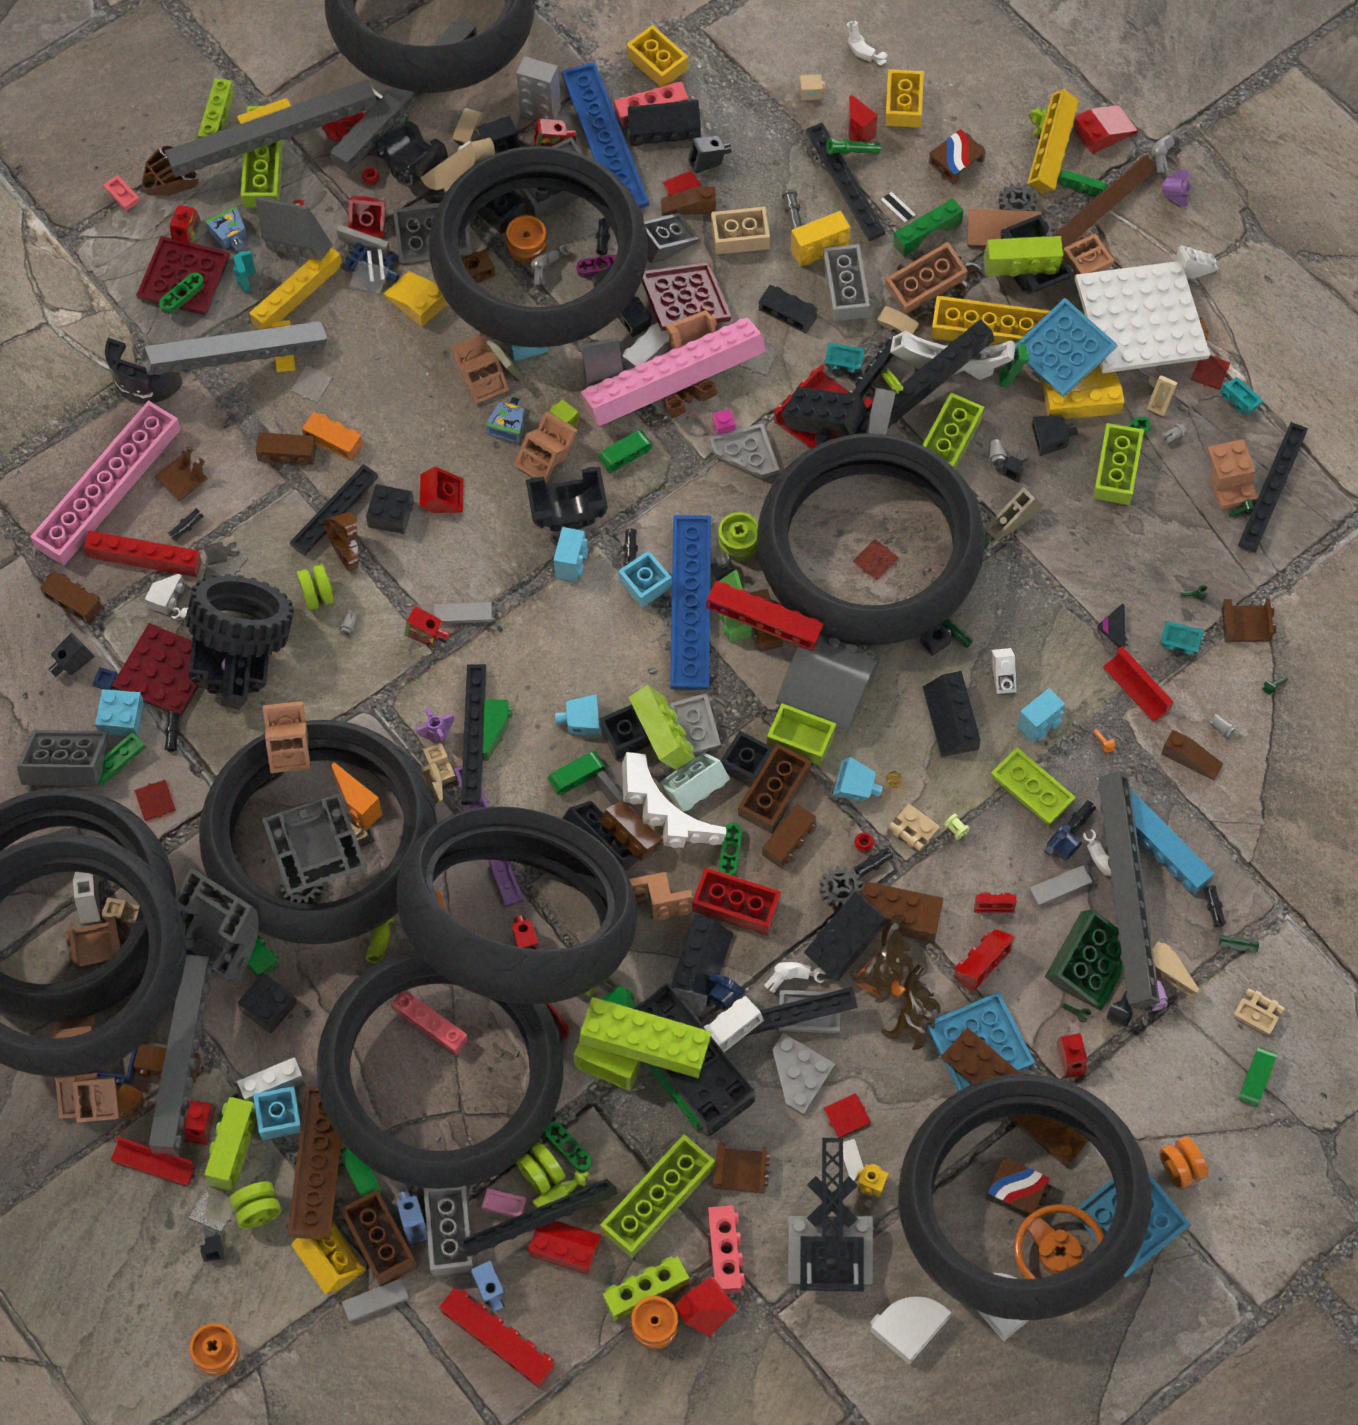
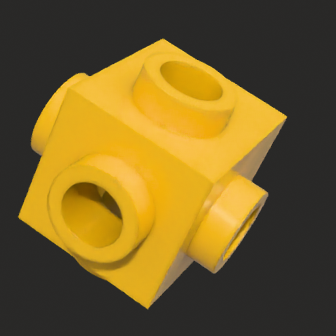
[855,1164,889,1197]

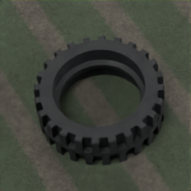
[185,574,294,657]

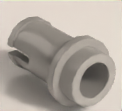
[1162,424,1187,444]
[339,611,358,637]
[1210,714,1235,738]

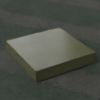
[487,338,524,380]

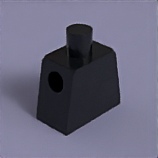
[688,136,732,174]
[1031,416,1078,456]
[48,632,95,677]

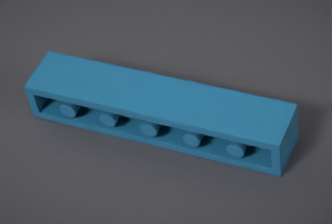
[1131,789,1215,895]

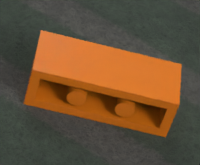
[302,412,363,461]

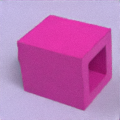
[712,409,735,435]

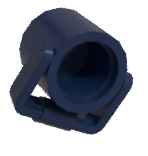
[1044,824,1082,861]
[708,973,744,1011]

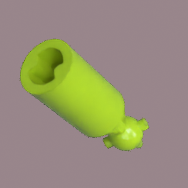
[365,917,395,964]
[532,1171,589,1208]

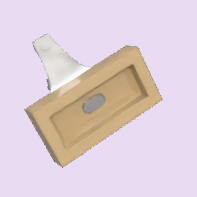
[1147,375,1178,417]

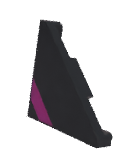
[1097,603,1125,648]

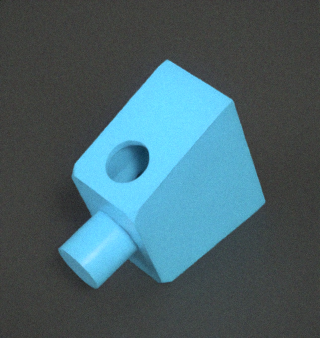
[555,694,600,736]
[833,757,882,801]

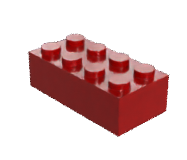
[692,867,781,935]

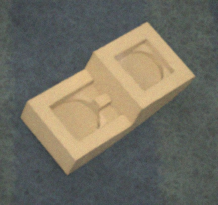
[452,108,482,144]
[876,306,919,334]
[423,743,456,785]
[419,763,443,805]
[102,898,139,926]

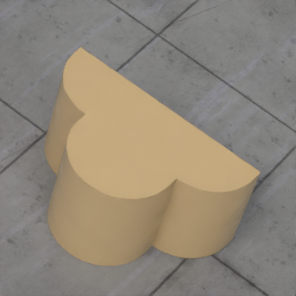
[421,138,495,192]

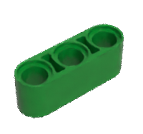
[597,430,653,473]
[547,751,606,796]
[1238,1046,1277,1107]
[340,1147,382,1198]

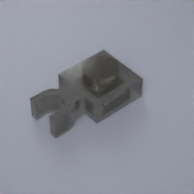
[203,542,239,565]

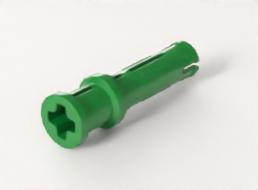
[827,138,881,155]

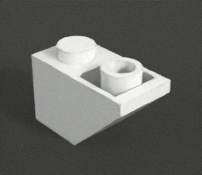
[144,574,185,615]
[992,648,1016,694]

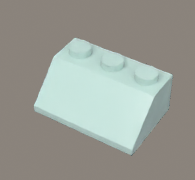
[659,752,730,812]

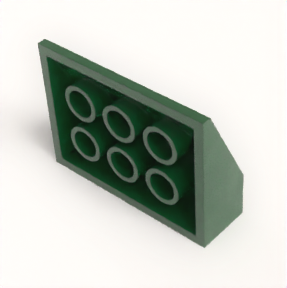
[1045,909,1124,1010]

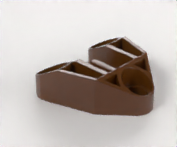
[142,145,199,196]
[664,379,718,418]
[324,512,358,571]

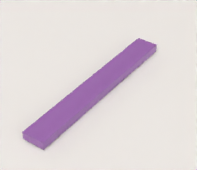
[454,766,524,908]

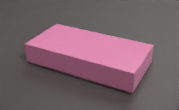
[481,1188,527,1217]

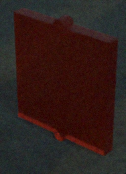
[1191,355,1231,390]
[853,539,899,580]
[134,780,176,821]

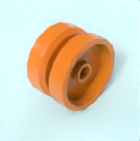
[507,216,546,263]
[1159,1136,1208,1190]
[631,1296,678,1349]
[189,1323,240,1376]

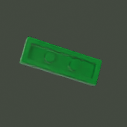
[998,343,1029,388]
[99,732,146,786]

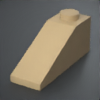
[1153,941,1199,999]

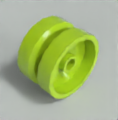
[718,512,758,561]
[297,564,335,611]
[516,1141,565,1195]
[229,1181,282,1229]

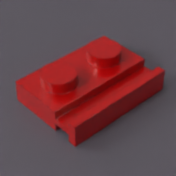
[974,892,1017,913]

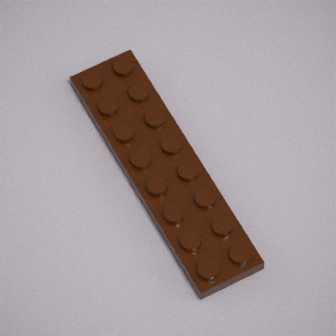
[940,1027,1089,1167]
[288,1086,342,1240]

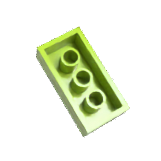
[983,236,1063,276]
[923,393,985,469]
[1093,423,1144,505]
[629,685,695,770]
[204,1097,257,1192]

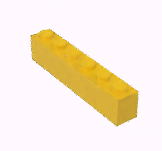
[1027,89,1079,195]
[249,247,342,330]

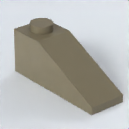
[984,487,1044,541]

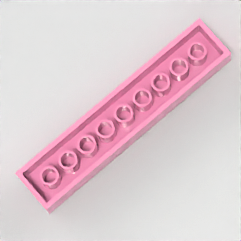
[580,317,767,426]
[30,400,181,566]

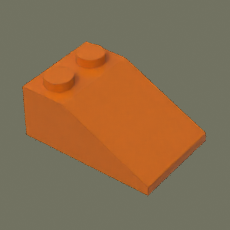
[331,763,382,831]

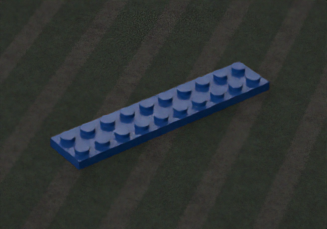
[561,62,649,209]
[670,515,711,690]

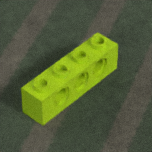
[198,78,235,139]
[603,1256,690,1321]

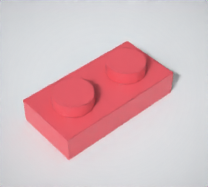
[104,175,140,211]

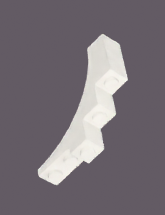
[890,331,1016,380]
[622,752,726,848]

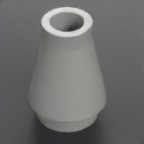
[989,439,1008,468]

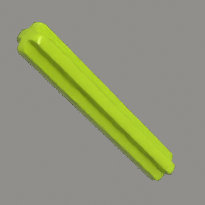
[881,368,903,394]

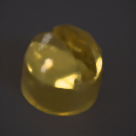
[886,771,902,788]

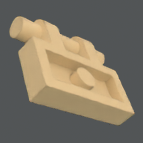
[888,804,940,852]
[1232,988,1285,1037]

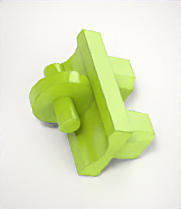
[1028,102,1050,138]

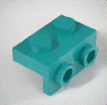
[232,251,256,293]
[824,342,865,373]
[1220,376,1263,417]
[1160,621,1204,655]

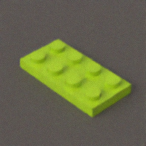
[990,747,1076,826]

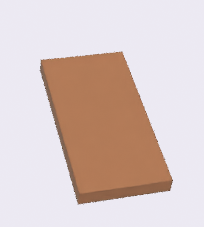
[967,208,1042,246]

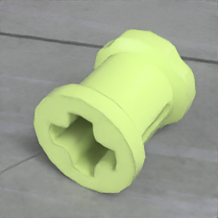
[943,814,970,840]

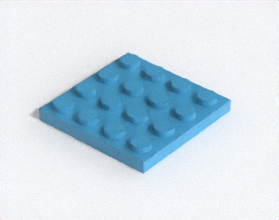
[1015,298,1118,397]
[926,992,1035,1091]
[1077,1172,1191,1278]

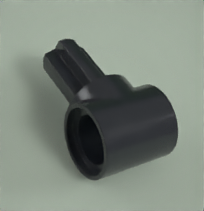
[1107,990,1133,1027]

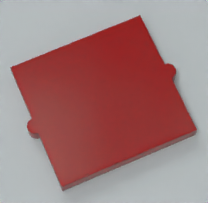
[663,170,701,196]
[824,1093,871,1138]

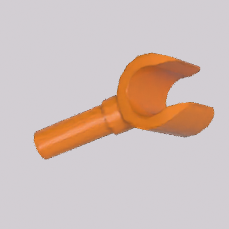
[1093,729,1115,753]

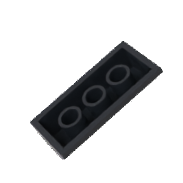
[627,100,701,145]
[923,671,981,757]
[562,801,639,871]
[671,915,733,1007]

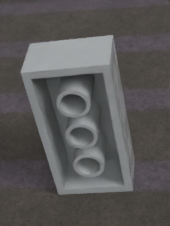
[516,56,561,120]
[823,244,870,322]
[424,1186,474,1276]

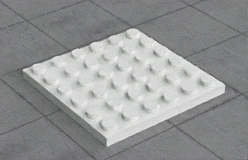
[1075,261,1210,373]

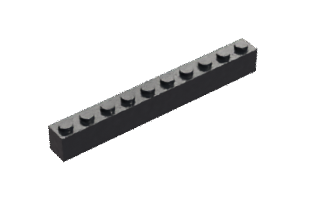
[838,319,994,438]

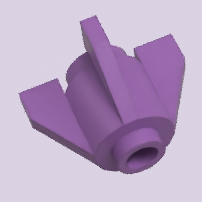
[1162,169,1193,206]
[416,707,454,743]

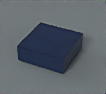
[93,667,118,690]

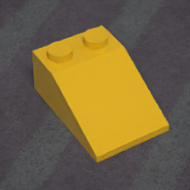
[383,271,448,327]

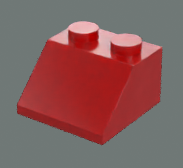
[848,94,878,142]
[419,466,463,513]

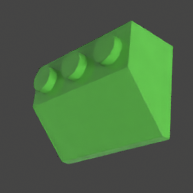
[718,570,752,642]

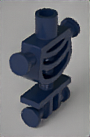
[340,243,400,292]

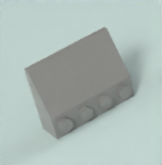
[788,1216,873,1285]

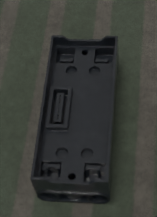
[634,982,756,1136]

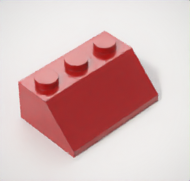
[954,929,1015,993]
[528,1220,602,1275]

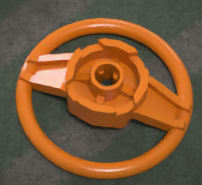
[1014,1204,1104,1279]

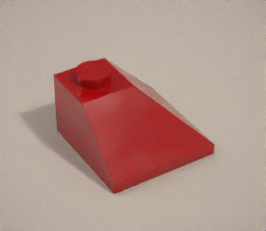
[348,195,385,238]
[674,1276,738,1336]

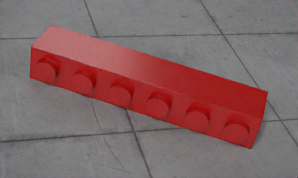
[84,531,202,577]
[706,581,824,651]
[439,1288,555,1389]

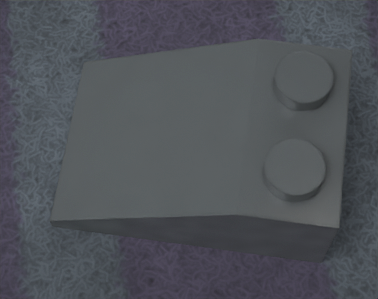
[644,213,699,263]
[582,338,623,387]

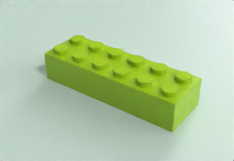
[241,106,284,208]
[579,997,712,1078]
[600,1134,715,1259]

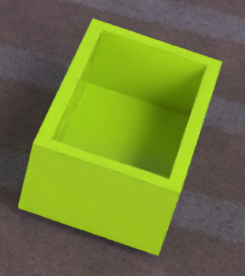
[767,703,836,766]
[573,1043,641,1092]

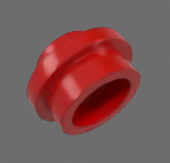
[362,167,380,185]
[854,833,874,852]

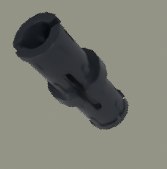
[596,218,610,255]
[168,508,204,542]
[623,528,638,566]
[164,711,180,752]
[1067,800,1096,834]
[853,847,894,878]
[1203,885,1226,927]

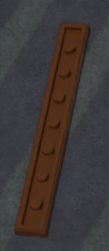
[1052,155,1156,250]

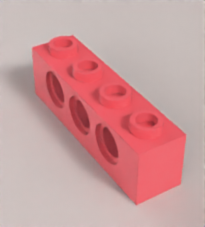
[614,82,688,128]
[391,990,469,1056]
[708,1205,745,1294]

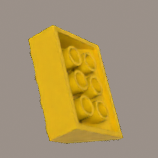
[1041,365,1124,419]

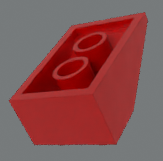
[1073,105,1138,154]

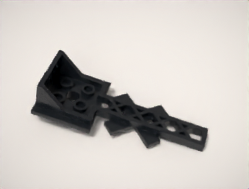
[800,1138,864,1292]

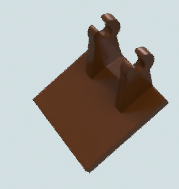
[155,446,208,501]

